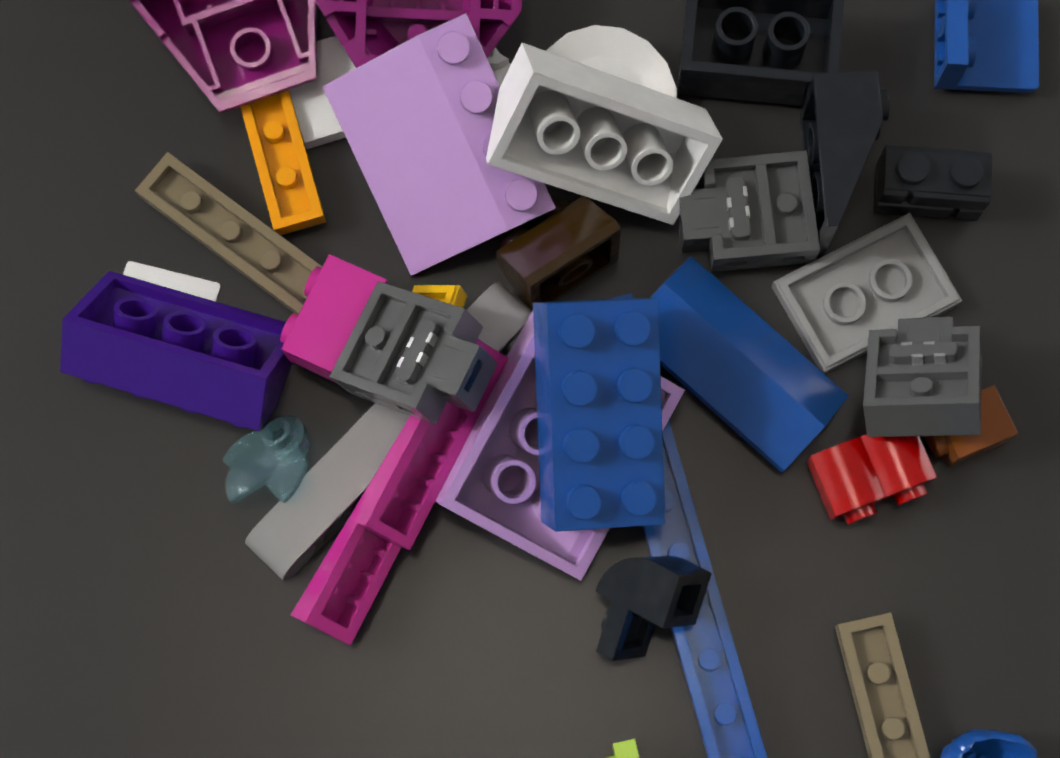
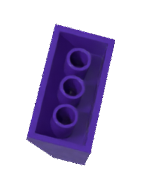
[60,271,292,431]

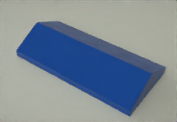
[651,256,849,473]

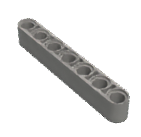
[245,281,532,581]

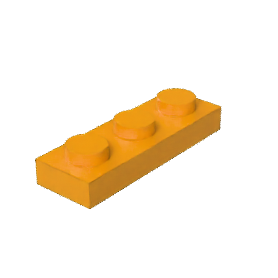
[240,90,326,235]

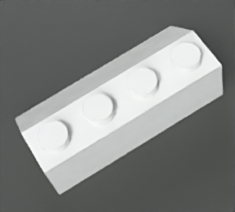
[486,43,723,225]

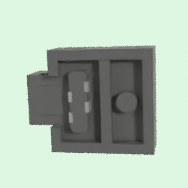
[678,150,820,272]
[329,281,498,425]
[863,317,982,437]

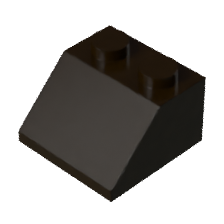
[496,196,621,311]

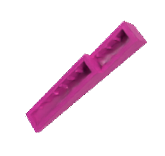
[291,339,509,646]

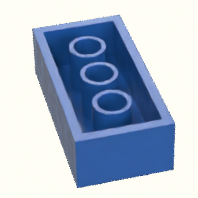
[533,298,666,532]

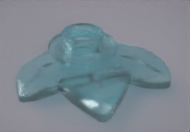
[223,415,310,504]

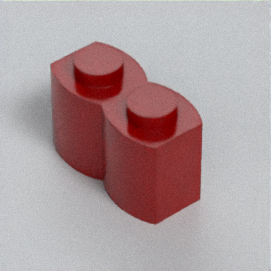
[806,434,937,525]

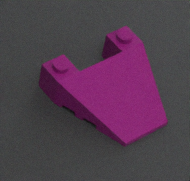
[129,0,317,114]

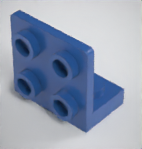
[934,0,1039,93]

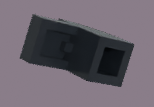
[596,555,712,661]

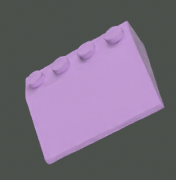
[322,13,556,276]
[436,311,685,581]

